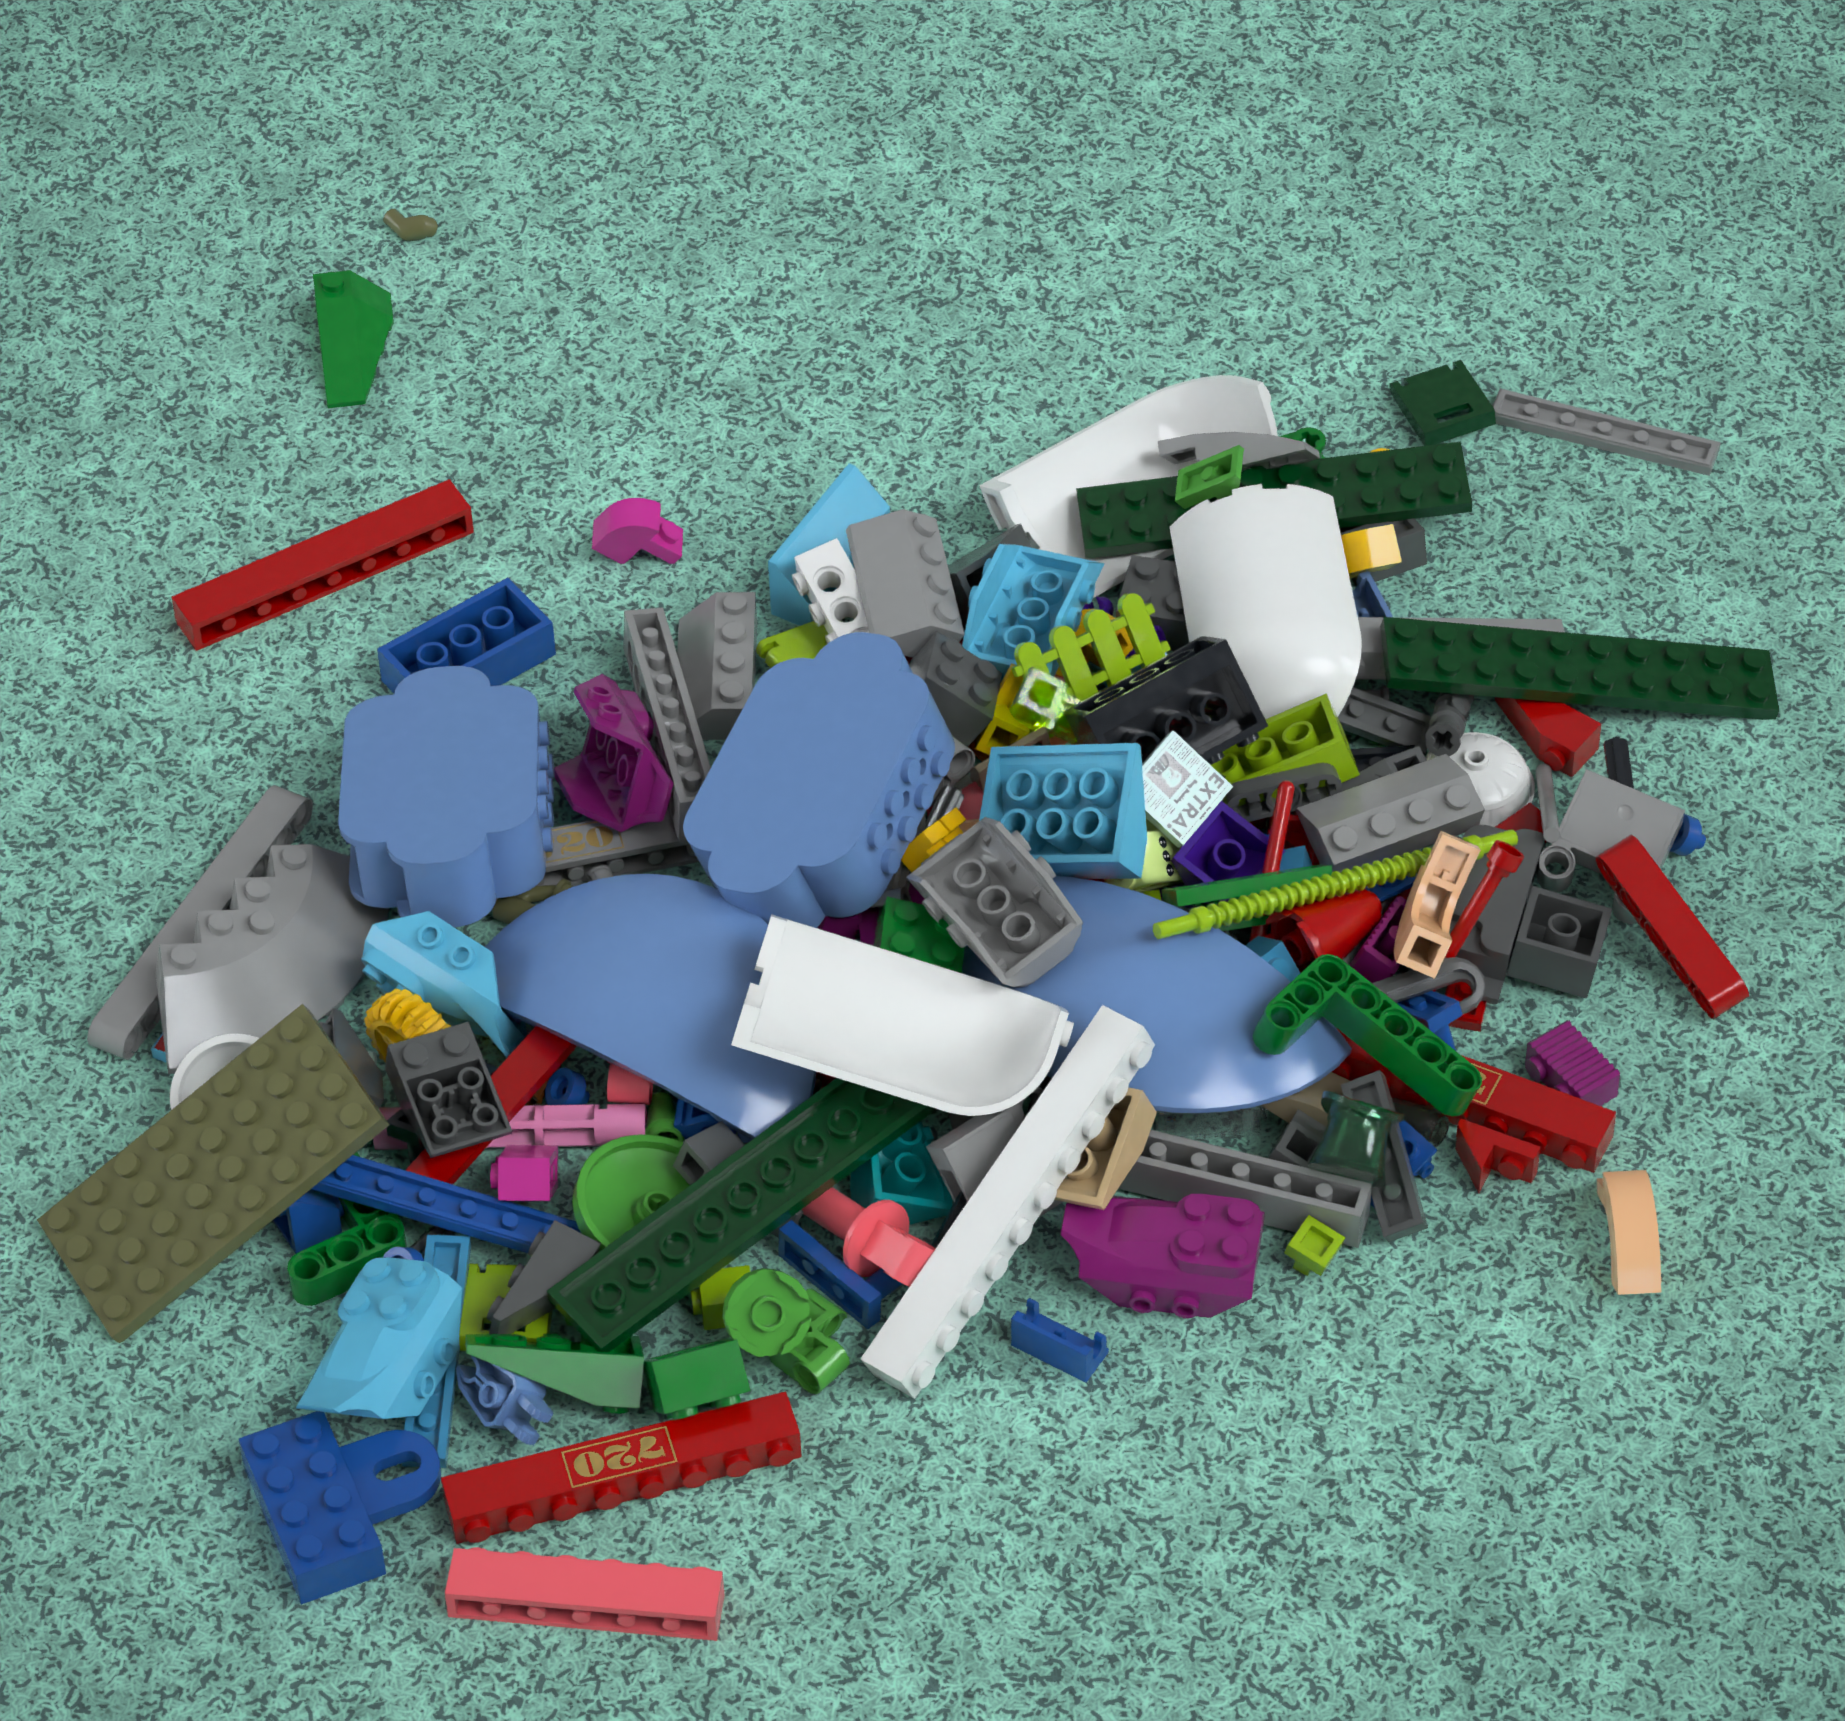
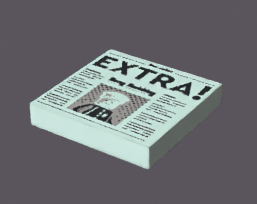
[1142,731,1233,848]

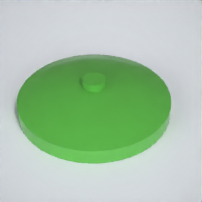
[572,1134,690,1252]

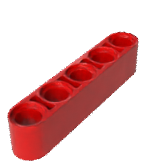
[1595,835,1749,1020]

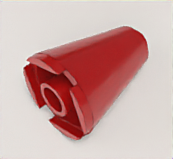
[1265,889,1382,973]

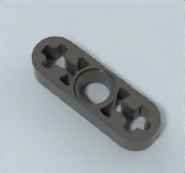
[1222,763,1342,822]

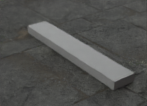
[1493,388,1721,476]

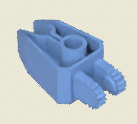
[456,1355,554,1446]

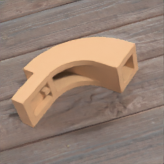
[1394,831,1481,979]
[1597,1170,1661,1295]

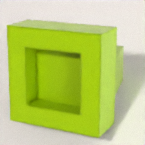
[1284,1215,1346,1276]

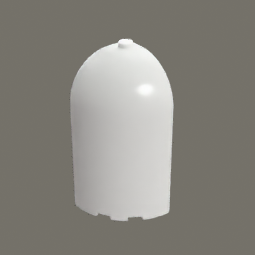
[979,375,1278,598]
[1170,484,1362,719]
[731,914,1074,1116]

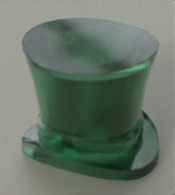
[1307,1091,1405,1187]

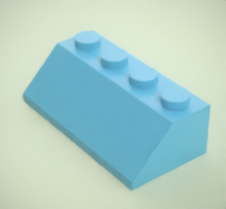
[768,463,890,626]

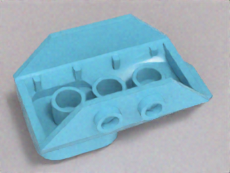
[962,544,1105,682]
[361,911,527,1058]
[296,1257,462,1419]

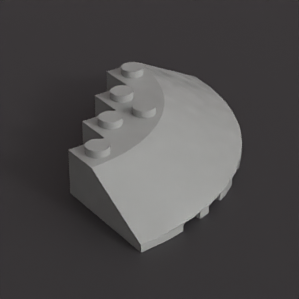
[156,844,389,1074]

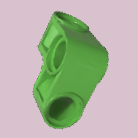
[769,1288,850,1394]

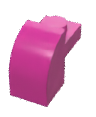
[592,498,683,564]

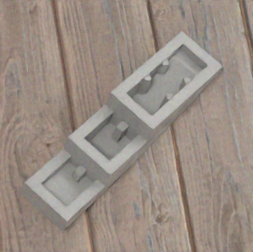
[1158,432,1320,472]

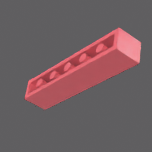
[445,1547,725,1641]

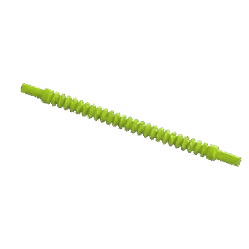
[1153,829,1518,939]

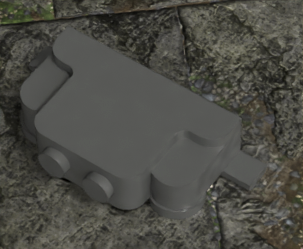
[1449,825,1545,1004]

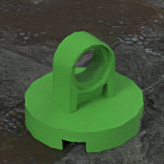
[722,1268,811,1357]

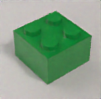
[873,896,965,973]
[643,1338,751,1420]

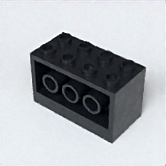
[1063,636,1268,765]

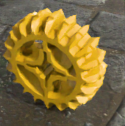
[364,988,451,1063]

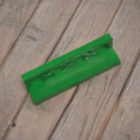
[1162,865,1332,931]

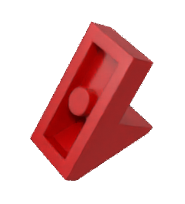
[1455,1119,1540,1193]

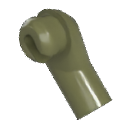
[383,209,438,241]

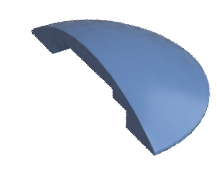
[484,874,816,1140]
[962,876,1352,1113]

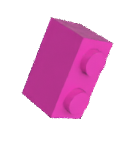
[490,1145,558,1201]

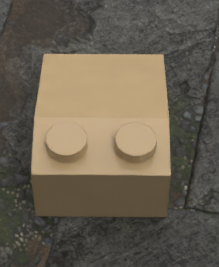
[1054,1087,1157,1210]

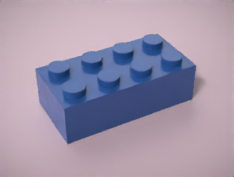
[377,577,556,694]

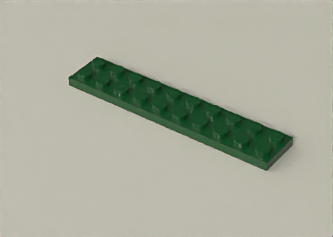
[1076,441,1472,559]
[1380,617,1779,720]
[547,1078,936,1352]

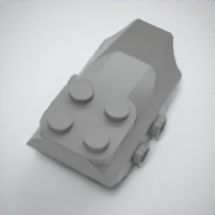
[906,817,1083,988]

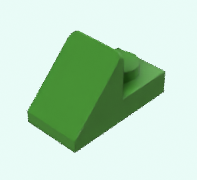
[1175,445,1244,509]

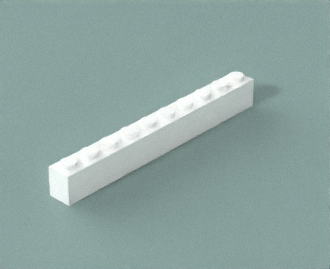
[861,1005,1155,1399]

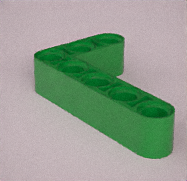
[1253,954,1482,1116]
[287,1152,407,1306]

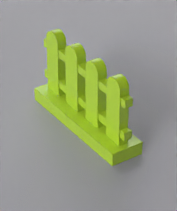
[1011,593,1171,738]

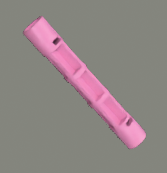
[373,1104,647,1150]

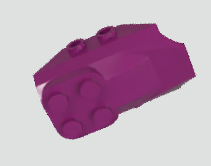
[554,673,674,832]
[1061,1194,1265,1318]

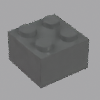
[1116,555,1189,651]
[909,631,1002,747]
[1506,886,1612,999]

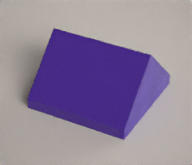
[1171,801,1285,905]

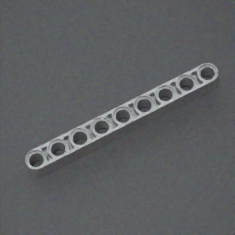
[87,785,313,1060]

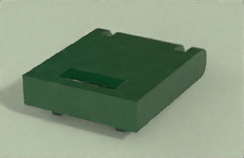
[1390,360,1496,446]

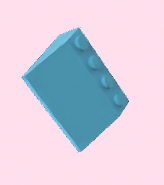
[979,743,1147,879]

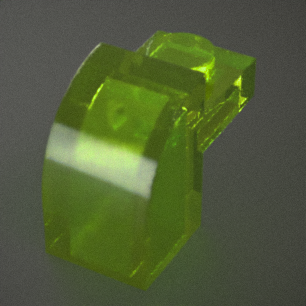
[1009,666,1082,745]

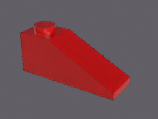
[1495,697,1602,777]

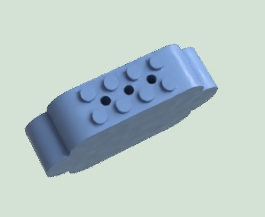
[683,632,955,928]
[338,666,555,927]

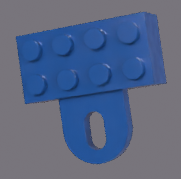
[238,1411,441,1605]

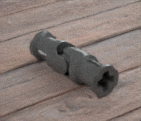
[1425,692,1474,756]

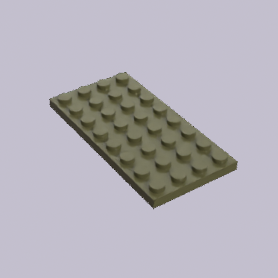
[37,1003,389,1343]

